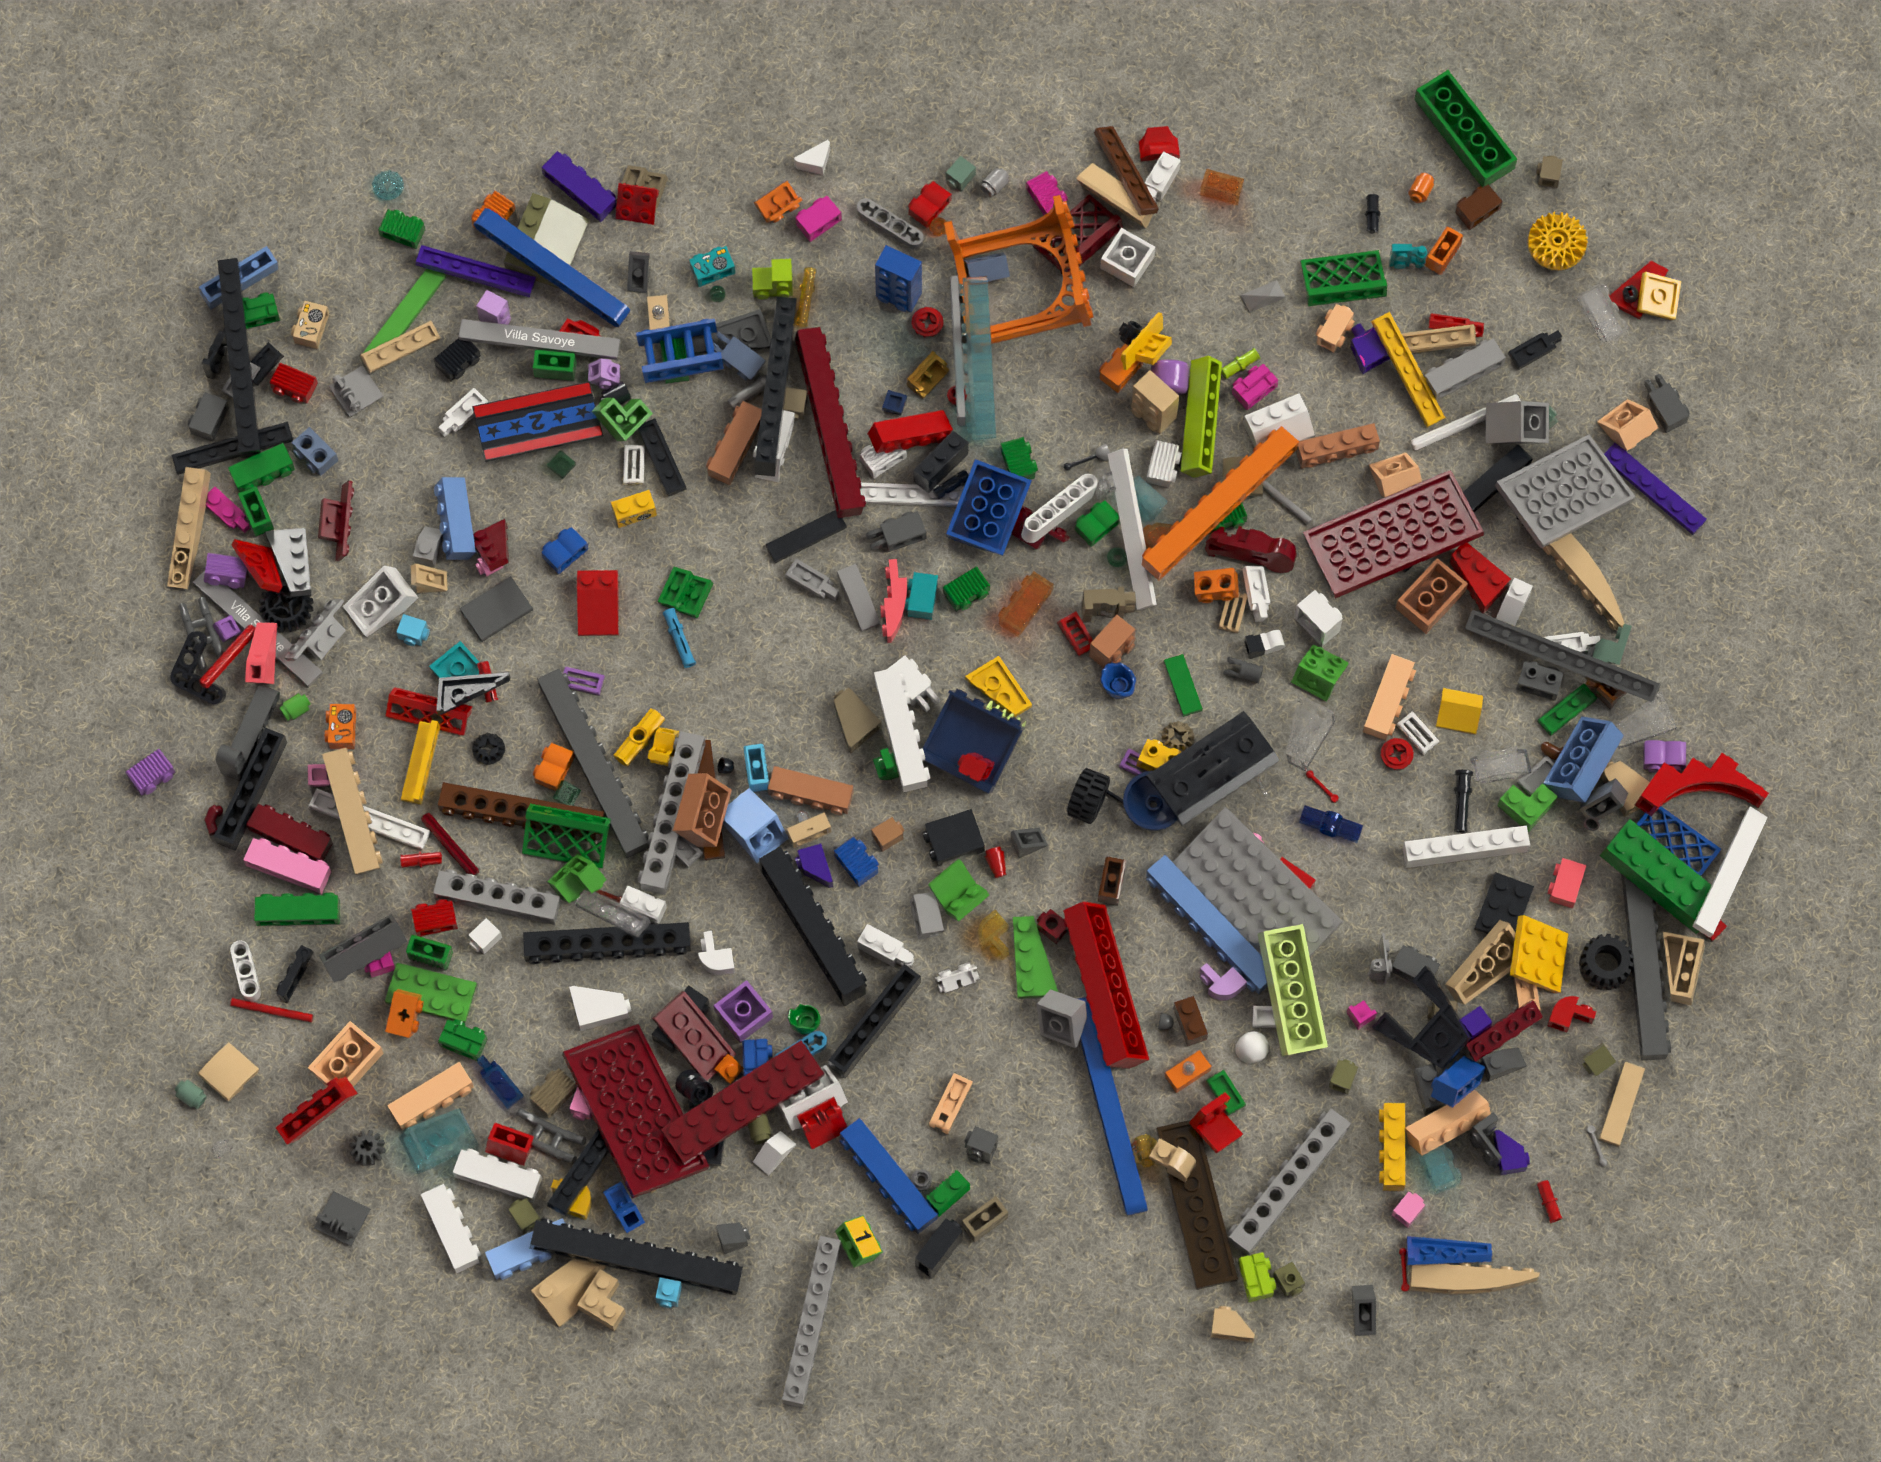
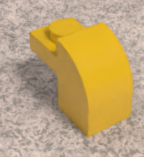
[648,727,679,766]
[551,1179,592,1220]

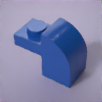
[603,1182,645,1233]

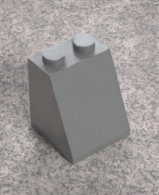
[1486,401,1549,444]

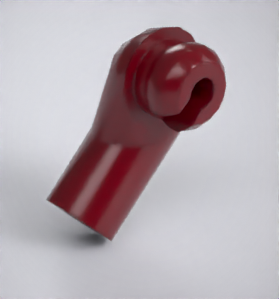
[204,805,223,836]

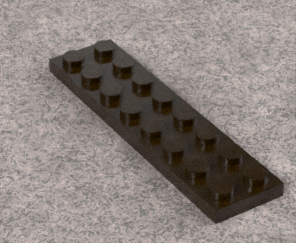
[1156,1120,1238,1290]

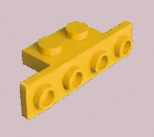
[1121,312,1172,370]

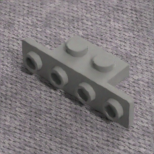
[284,599,346,661]

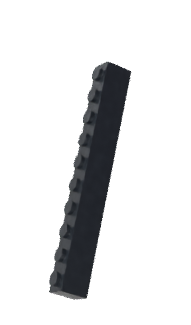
[217,258,261,459]
[755,296,797,477]
[529,1219,743,1295]

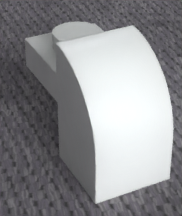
[698,931,735,975]

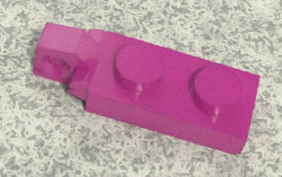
[206,487,250,533]

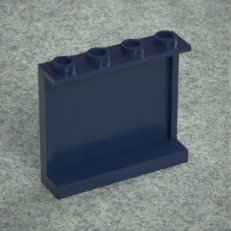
[920,688,1025,794]

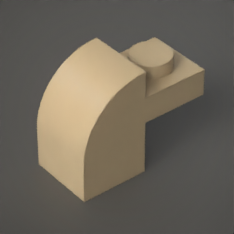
[1149,1138,1196,1182]

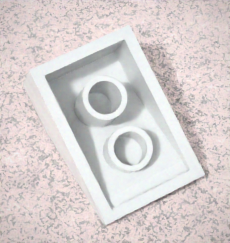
[343,566,418,637]

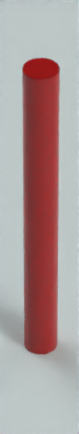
[230,998,313,1023]

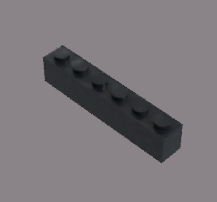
[214,728,287,851]
[828,964,921,1079]

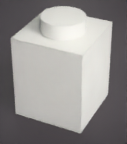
[468,918,502,954]

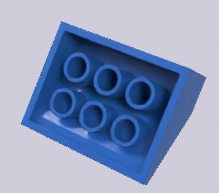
[946,459,1032,556]

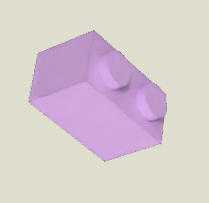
[477,290,511,325]

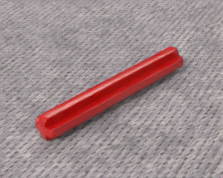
[199,624,256,688]

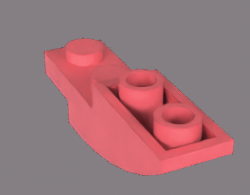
[880,559,907,643]

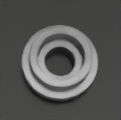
[911,1169,932,1191]

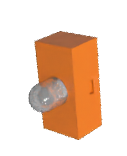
[1165,1050,1211,1093]

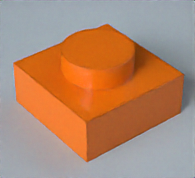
[714,1054,744,1084]

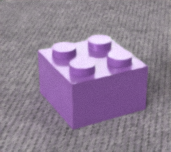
[714,980,773,1043]

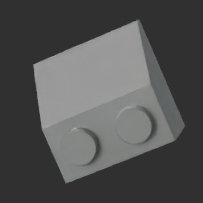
[1037,989,1087,1048]

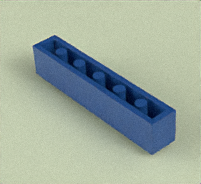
[839,1118,938,1234]

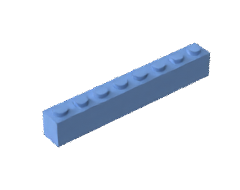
[1146,855,1268,994]

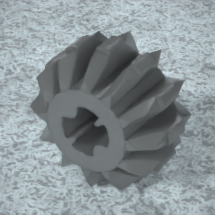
[350,1130,386,1166]

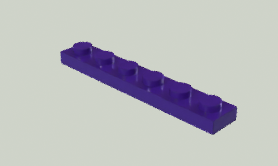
[415,245,536,298]
[1604,443,1707,535]

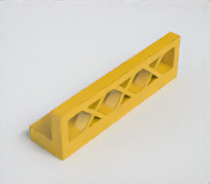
[401,720,440,805]

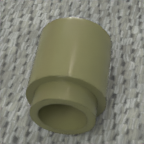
[748,1115,771,1145]

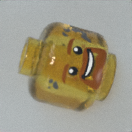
[1131,1135,1157,1167]

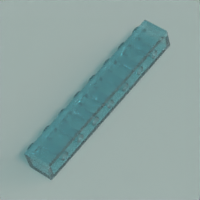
[959,276,996,440]

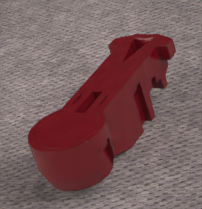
[1205,526,1297,573]

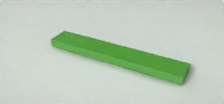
[363,269,446,353]

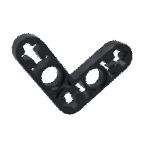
[170,631,226,704]

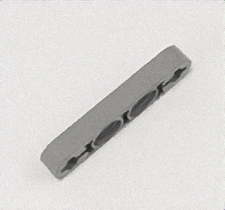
[857,198,923,249]

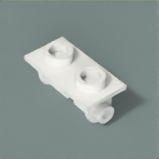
[935,963,980,993]

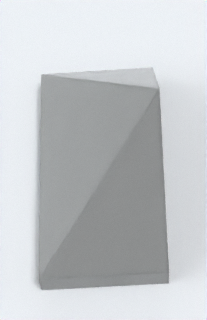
[1241,280,1285,313]

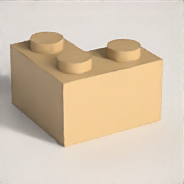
[577,1269,626,1331]

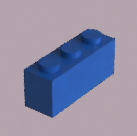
[1431,1056,1486,1108]

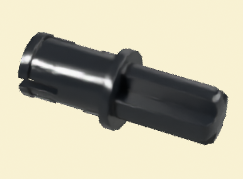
[1365,194,1381,234]

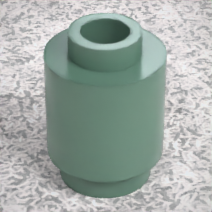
[175,1080,207,1109]

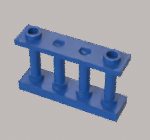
[636,318,724,383]

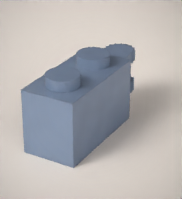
[713,331,767,380]

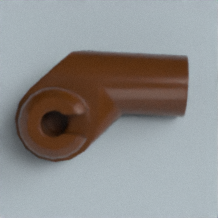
[1540,742,1564,760]

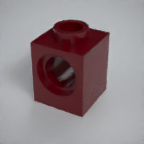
[1037,909,1068,944]

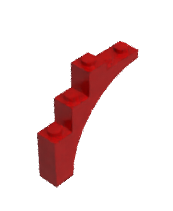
[1635,753,1769,817]

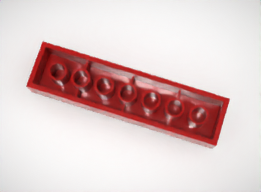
[1063,901,1150,1069]

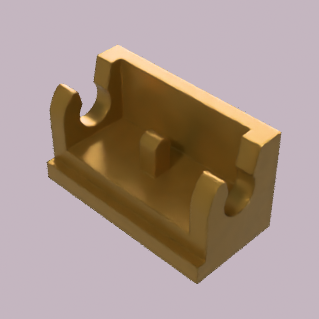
[907,351,949,399]

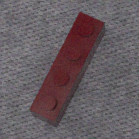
[246,804,333,861]

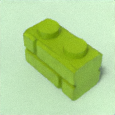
[1238,1252,1277,1302]

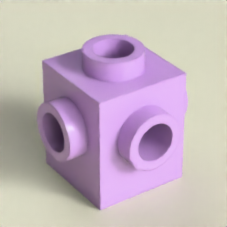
[588,358,620,389]

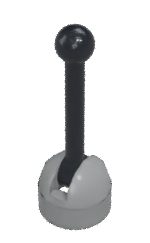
[1064,444,1110,471]

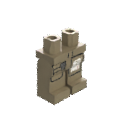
[1081,587,1136,622]

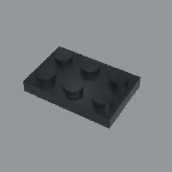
[1474,872,1534,934]

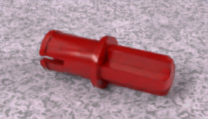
[477,661,498,702]
[400,851,442,868]
[1537,1180,1563,1223]

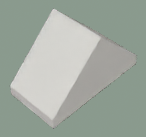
[794,140,830,175]
[753,1131,796,1176]

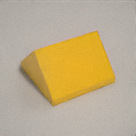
[1436,688,1483,734]

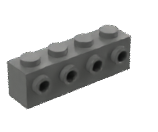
[319,914,407,983]

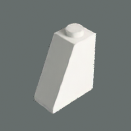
[569,986,631,1031]

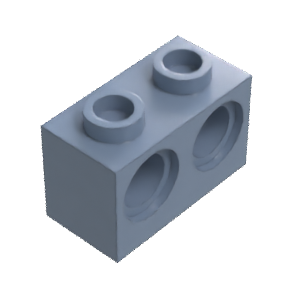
[292,427,338,476]

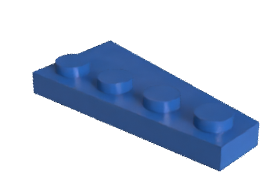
[1406,1236,1492,1265]

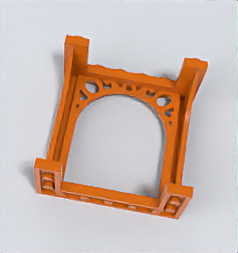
[944,195,1094,353]

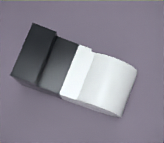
[1244,630,1285,659]

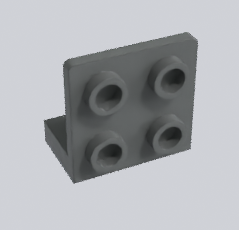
[1469,1112,1502,1169]

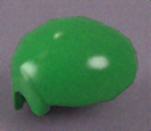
[788,1004,821,1035]

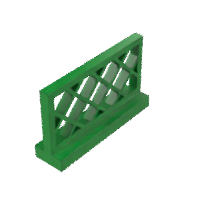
[1300,250,1388,306]
[522,803,611,868]

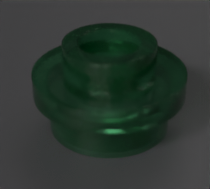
[1107,547,1127,567]

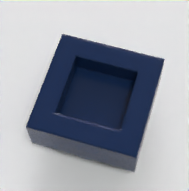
[882,390,907,416]

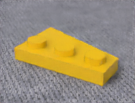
[965,656,1032,717]

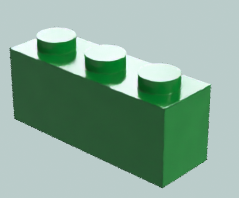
[228,443,295,493]

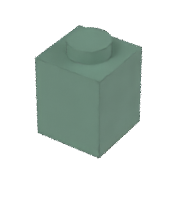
[946,156,976,191]

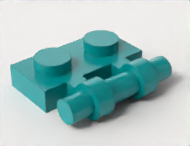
[1389,244,1427,269]

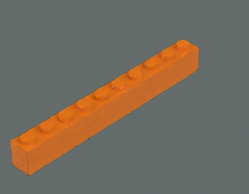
[1141,426,1299,581]

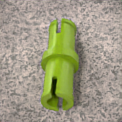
[1221,348,1260,379]

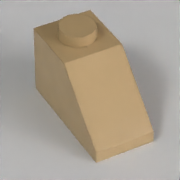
[1211,1306,1255,1343]

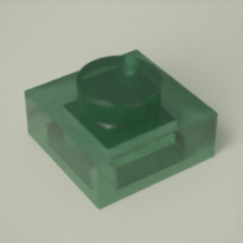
[547,450,576,479]
[553,780,581,806]

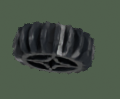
[259,578,314,633]

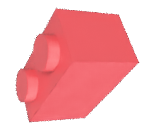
[1547,858,1586,908]

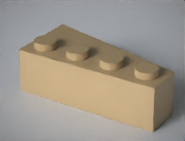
[1445,920,1516,1005]

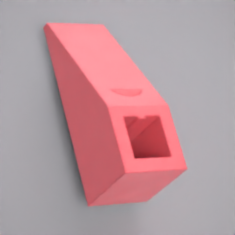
[245,623,277,684]

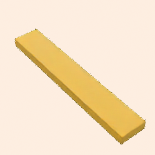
[1371,312,1445,427]

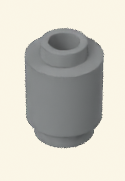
[980,168,1009,197]

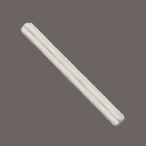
[1411,394,1520,450]

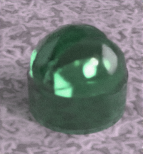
[710,285,726,302]

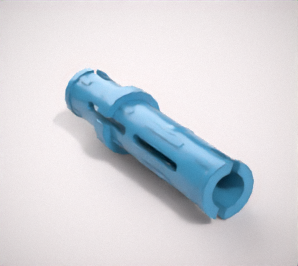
[663,608,696,668]

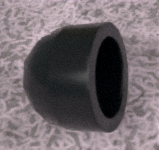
[1622,285,1639,303]
[717,757,734,774]

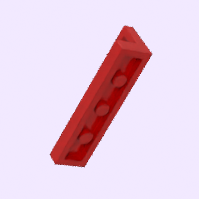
[385,687,473,736]

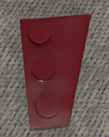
[473,519,509,571]

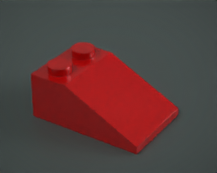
[577,570,619,636]

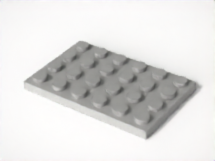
[1494,435,1635,549]

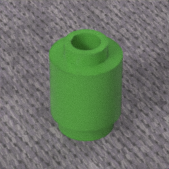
[279,693,311,721]

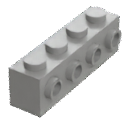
[1424,338,1506,401]

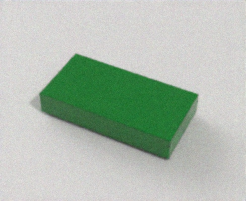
[1206,1070,1246,1116]

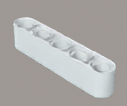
[1021,474,1097,543]

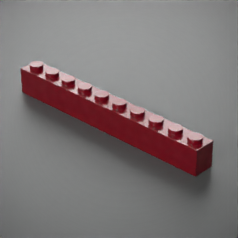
[795,327,866,518]

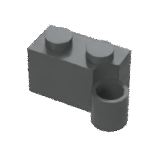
[1579,778,1628,831]

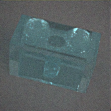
[1420,1144,1462,1195]

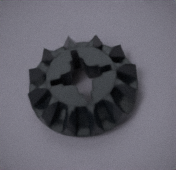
[472,732,505,765]

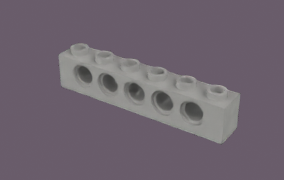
[433,869,561,925]

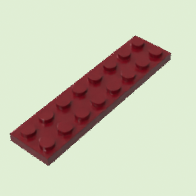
[661,1040,825,1165]

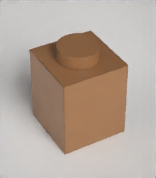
[871,817,905,852]

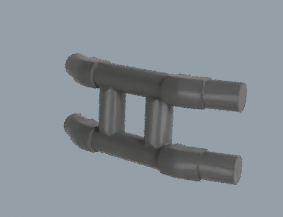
[178,597,224,670]
[509,1108,586,1164]

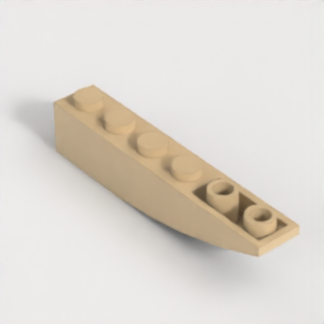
[167,467,211,589]
[1543,533,1625,630]
[1409,1263,1540,1294]

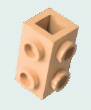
[1316,304,1355,352]

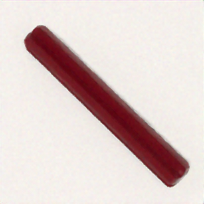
[421,812,479,876]

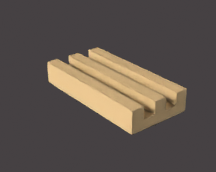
[1218,592,1248,634]

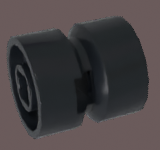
[675,1069,713,1106]

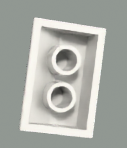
[1243,394,1315,447]
[778,1065,848,1131]

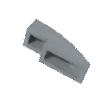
[837,564,880,632]

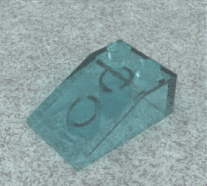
[399,1108,479,1174]

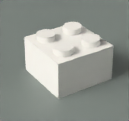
[1100,228,1155,287]
[1294,590,1343,647]

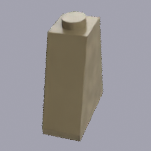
[834,687,882,753]

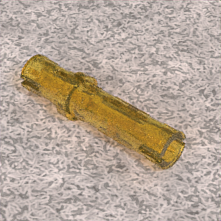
[795,267,817,327]

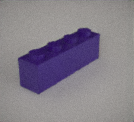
[542,151,617,222]

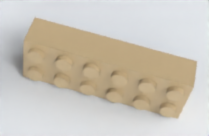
[322,748,383,875]

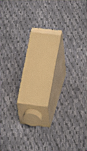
[1600,761,1650,817]

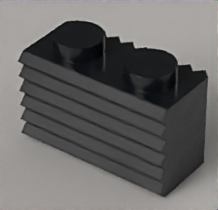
[434,337,481,381]

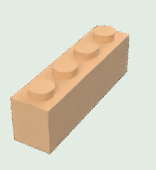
[1363,654,1416,741]
[387,1062,474,1131]
[1405,1090,1491,1156]

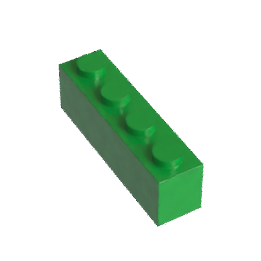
[254,892,340,926]

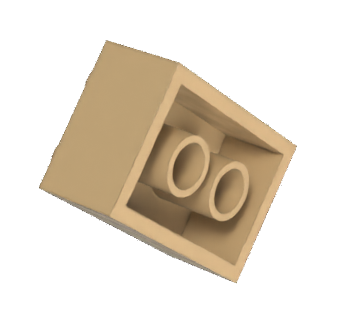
[1131,370,1179,434]

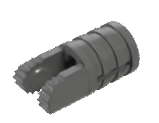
[1223,657,1263,684]

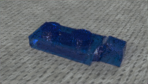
[477,1055,524,1109]

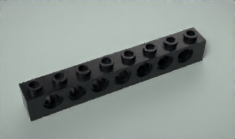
[523,922,691,964]

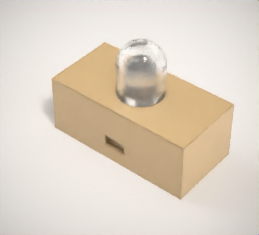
[647,295,670,330]
[787,810,831,848]

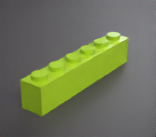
[1181,356,1222,478]

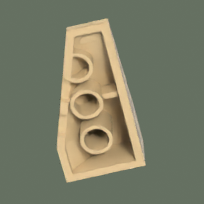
[531,1259,606,1327]

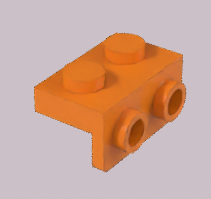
[754,181,802,223]

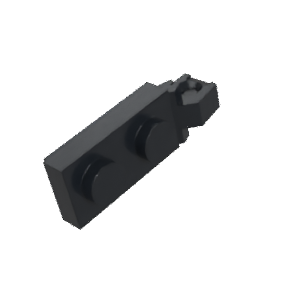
[1508,330,1563,370]
[276,945,314,1003]

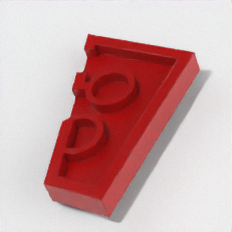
[1605,261,1668,320]
[231,539,282,593]

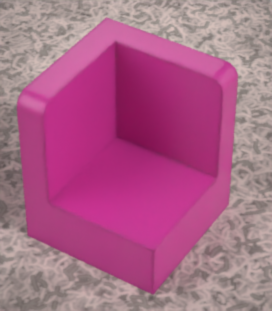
[1346,1000,1377,1030]

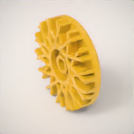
[1527,212,1588,270]

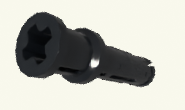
[1454,769,1473,833]

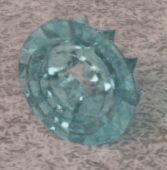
[372,169,404,200]

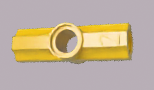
[613,708,665,767]

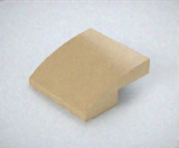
[198,1043,259,1101]

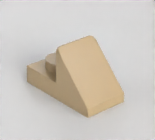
[411,563,448,593]

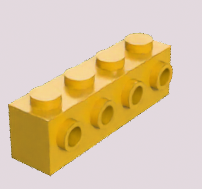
[1136,739,1181,771]
[1379,1103,1405,1191]

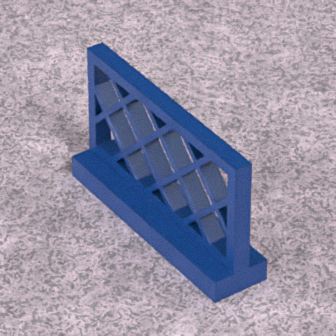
[1637,807,1721,876]

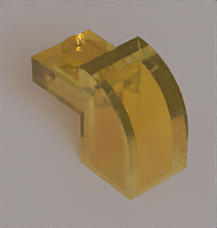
[978,910,1009,960]

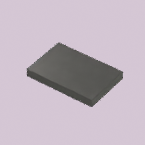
[460,576,533,642]

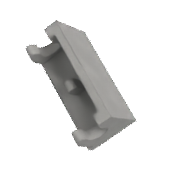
[909,892,944,940]

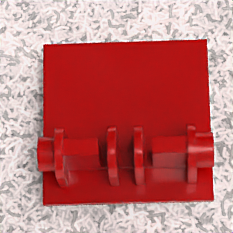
[615,183,659,225]
[797,1097,847,1150]

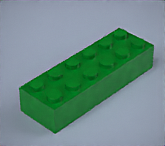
[1414,70,1517,188]
[1599,819,1712,934]

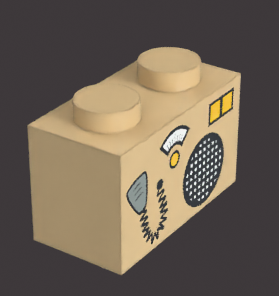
[291,301,329,349]

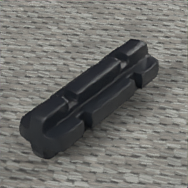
[933,470,969,499]

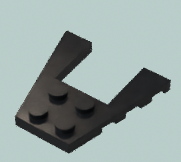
[1372,966,1471,1069]

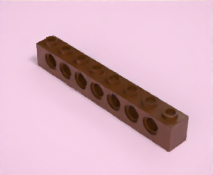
[438,782,605,842]

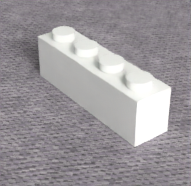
[453,1149,542,1203]
[421,1184,481,1274]

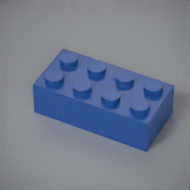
[875,245,922,312]

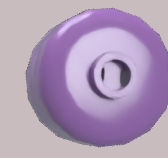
[1151,360,1189,395]

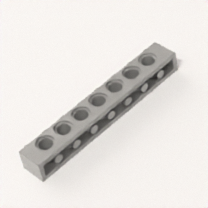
[638,731,706,895]
[1228,1108,1351,1256]
[782,1236,841,1408]

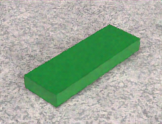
[1164,654,1203,717]
[1537,683,1597,736]

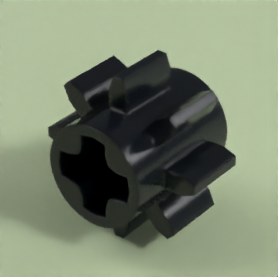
[1119,321,1142,345]

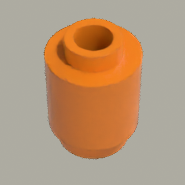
[1408,173,1434,203]

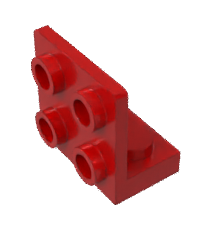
[1189,1092,1243,1153]

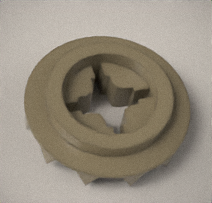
[1162,721,1194,752]

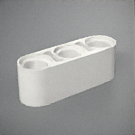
[230,940,261,1002]

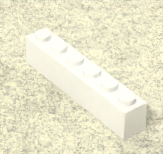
[874,667,930,792]
[1403,825,1530,868]

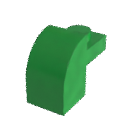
[873,748,899,780]

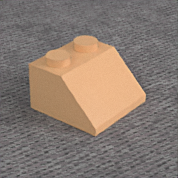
[1597,399,1658,451]
[1369,453,1422,498]

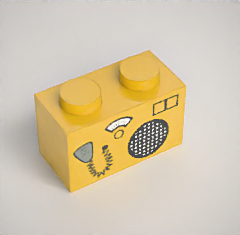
[611,490,657,528]

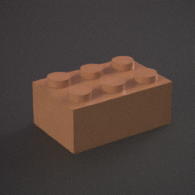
[1395,558,1468,634]
[673,773,732,847]

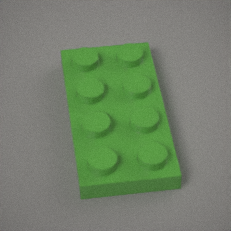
[385,963,477,1023]

